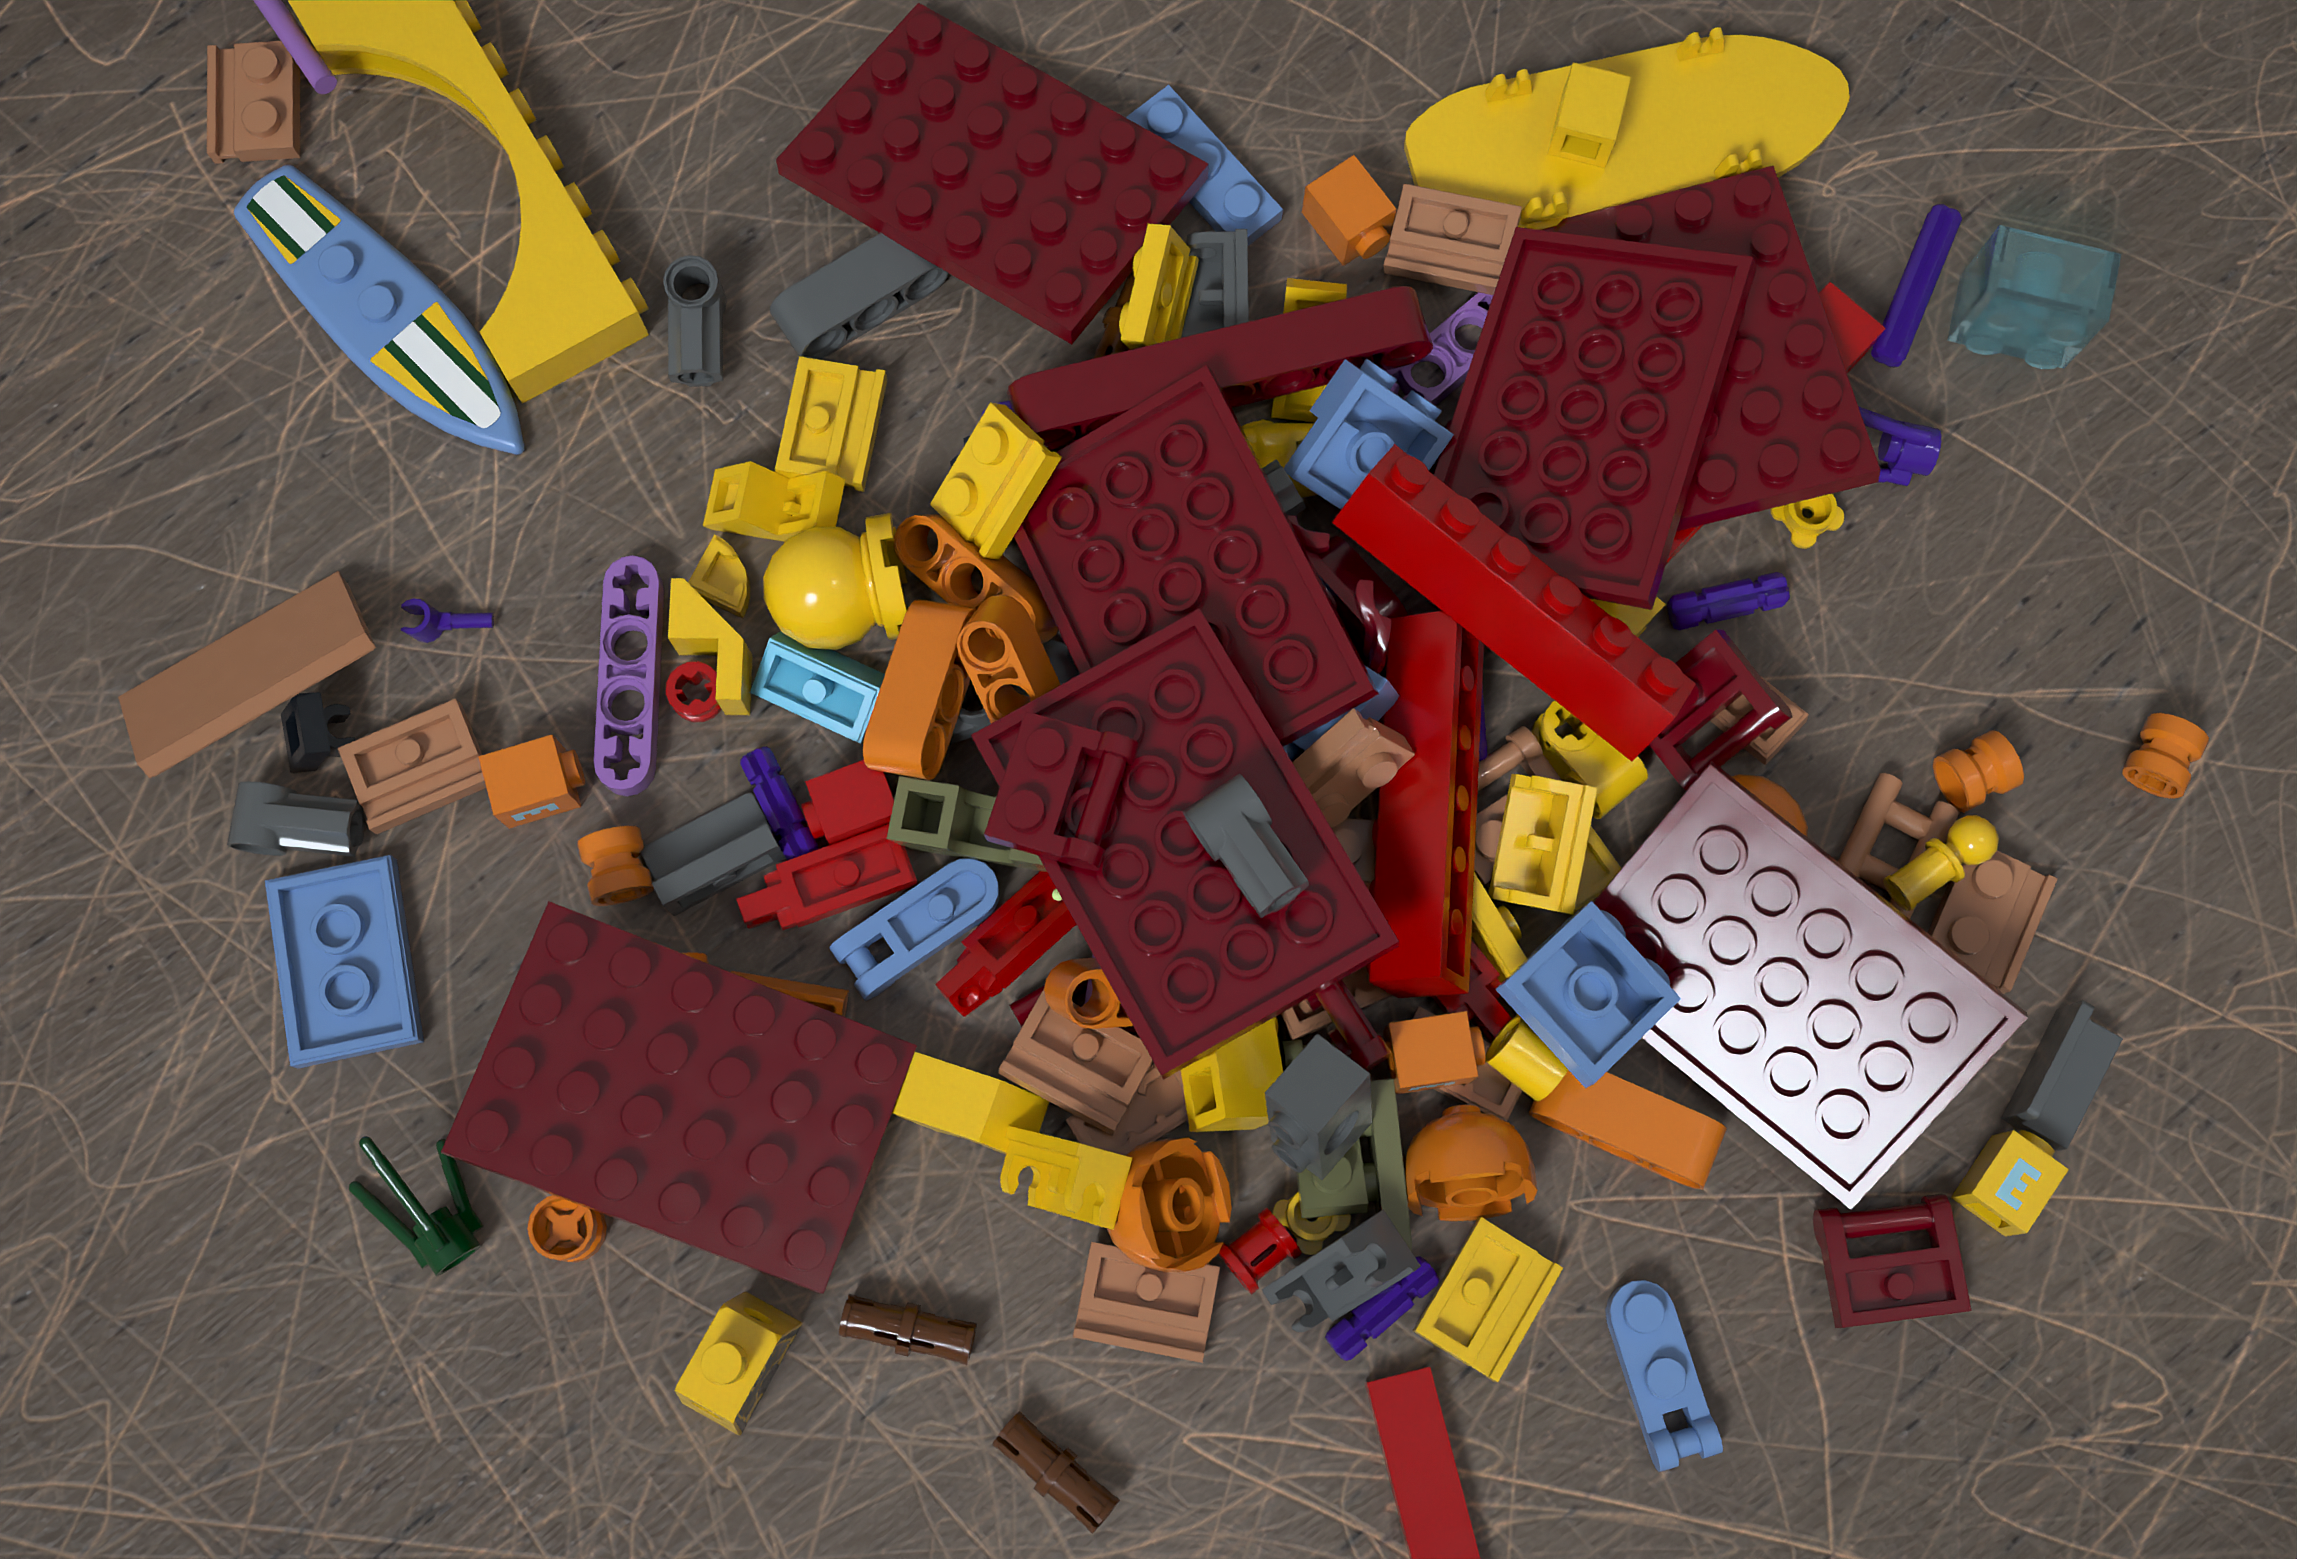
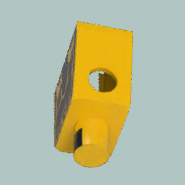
[674,1291,803,1436]

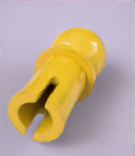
[1883,815,1999,911]

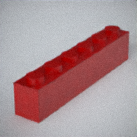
[1332,444,1696,762]
[1366,611,1484,998]

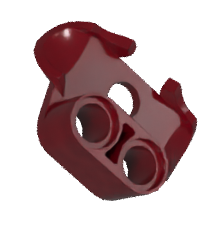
[1287,515,1408,675]

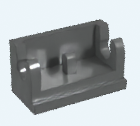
[1181,229,1249,338]
[1262,1209,1421,1332]

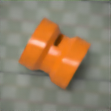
[2122,713,2209,799]
[1933,730,2024,813]
[577,826,654,906]
[527,1195,607,1263]

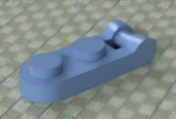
[829,858,999,1001]
[1605,1280,1723,1472]

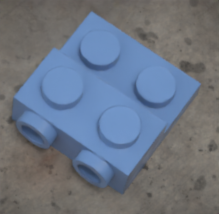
[1284,359,1454,509]
[1495,901,1681,1088]

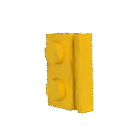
[1119,223,1199,350]
[775,356,888,492]
[930,402,1062,559]
[1413,1217,1563,1382]

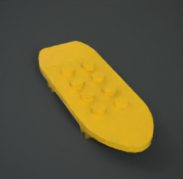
[1404,27,1850,230]

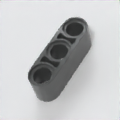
[770,233,949,360]

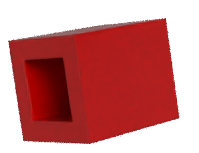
[801,760,894,845]

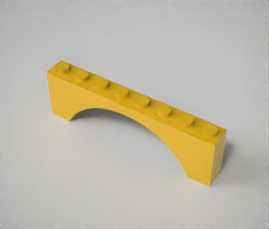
[288,0,649,404]

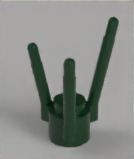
[349,1136,484,1276]

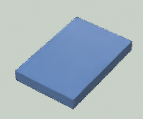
[265,855,424,1069]

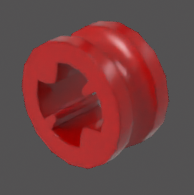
[666,661,722,722]

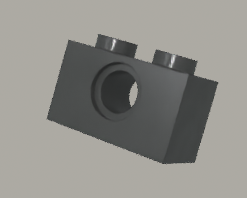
[1265,1034,1372,1180]

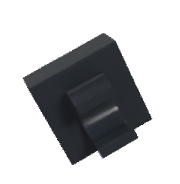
[281,692,355,773]

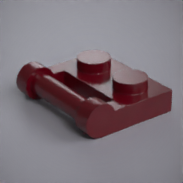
[1649,629,1793,791]
[984,711,1140,871]
[1305,979,1391,1072]
[1813,1194,1972,1328]

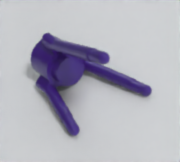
[1858,406,1941,486]

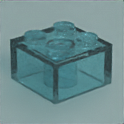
[1947,225,2121,369]

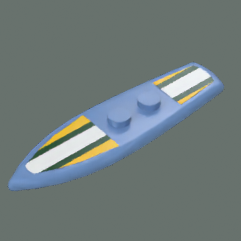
[234,164,525,455]

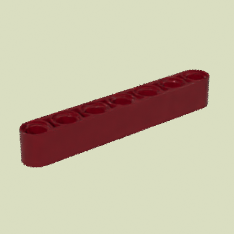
[1007,286,1433,451]

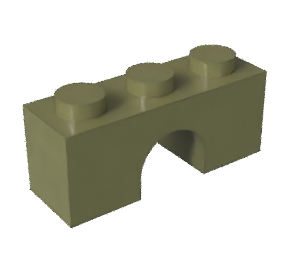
[887,776,1047,872]

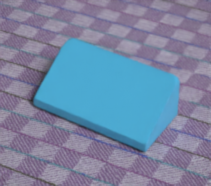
[750,631,885,744]

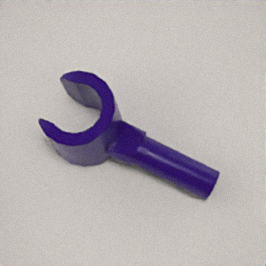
[401,598,494,643]

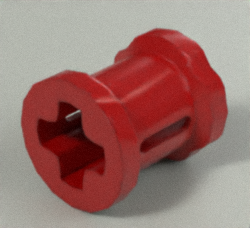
[1218,1207,1302,1295]

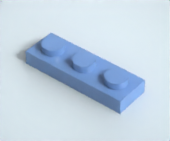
[1126,85,1283,246]

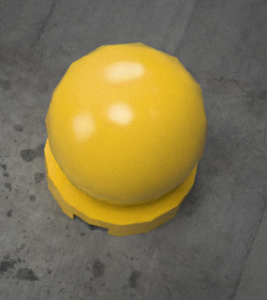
[763,513,908,650]

